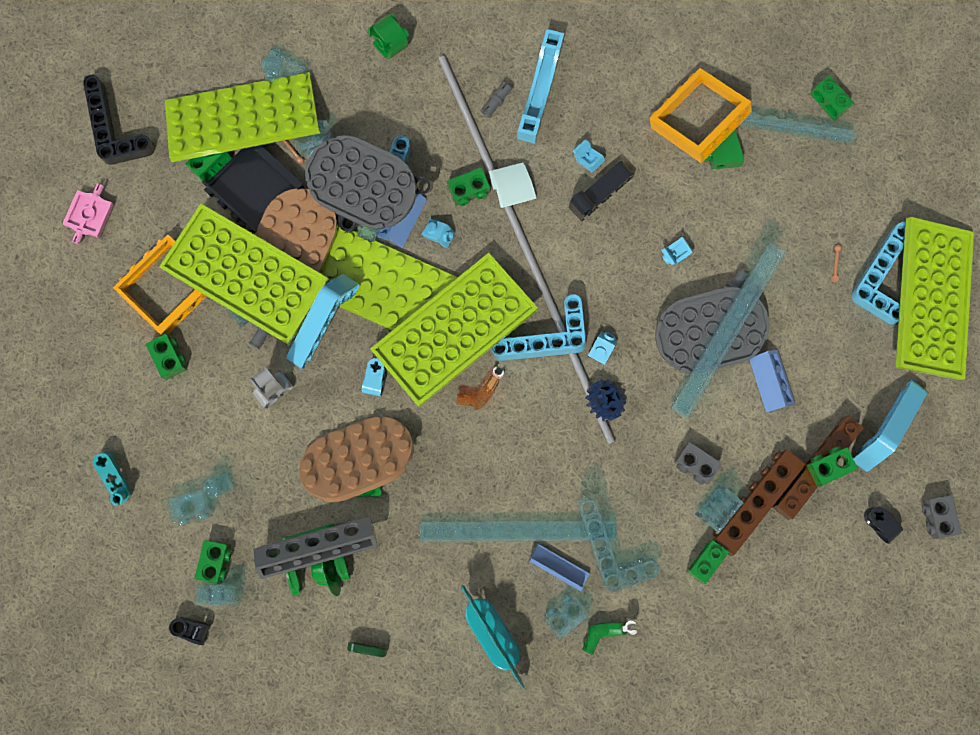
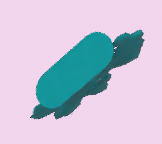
[461,585,525,689]

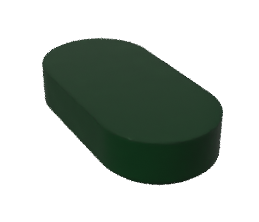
[347,642,387,657]

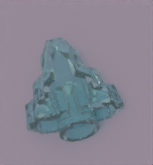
[261,48,307,82]

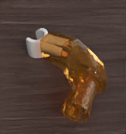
[456,367,504,410]

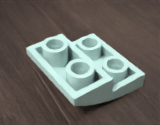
[489,163,536,208]

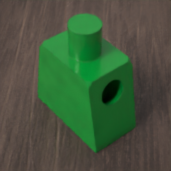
[699,130,745,169]

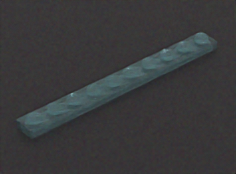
[670,243,786,419]
[420,521,616,542]

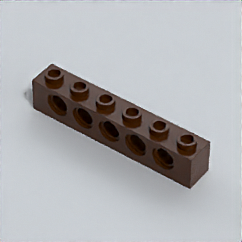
[772,416,864,520]
[712,449,806,556]

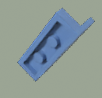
[377,194,427,247]
[749,350,795,412]
[529,544,590,592]

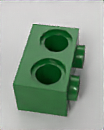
[810,75,854,121]
[185,152,232,183]
[447,167,490,206]
[145,334,187,380]
[807,446,858,487]
[194,540,232,584]
[686,540,729,584]

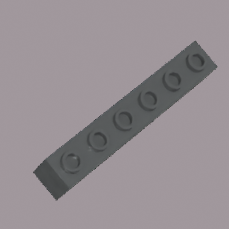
[253,517,378,579]

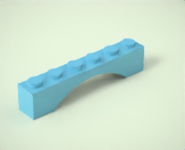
[517,29,564,144]

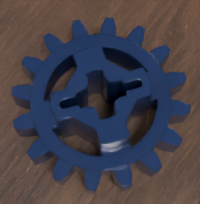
[585,379,626,422]

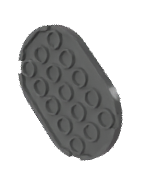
[305,136,416,229]
[655,287,769,374]

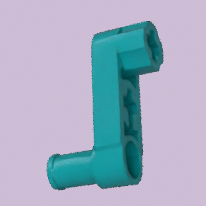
[93,450,131,506]

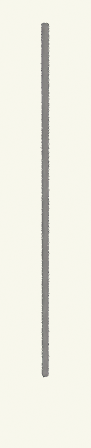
[439,56,615,444]

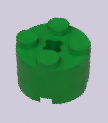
[368,13,409,59]

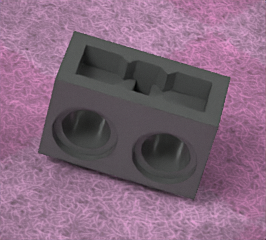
[674,442,722,485]
[922,495,962,539]

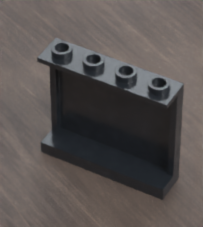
[202,145,304,234]

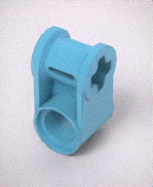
[362,358,386,397]

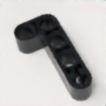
[569,161,635,222]

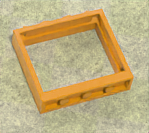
[649,68,752,163]
[113,235,207,335]

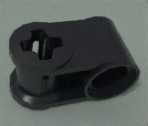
[864,507,903,544]
[169,617,211,646]

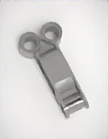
[249,366,293,409]

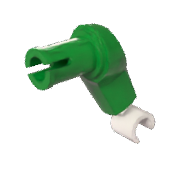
[582,621,637,655]

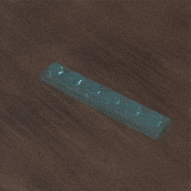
[741,112,857,144]

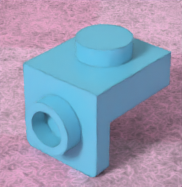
[573,139,605,173]
[421,219,455,248]
[662,237,694,265]
[588,332,618,365]

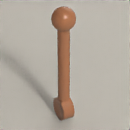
[283,140,304,164]
[831,244,842,283]

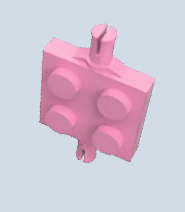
[63,184,114,245]

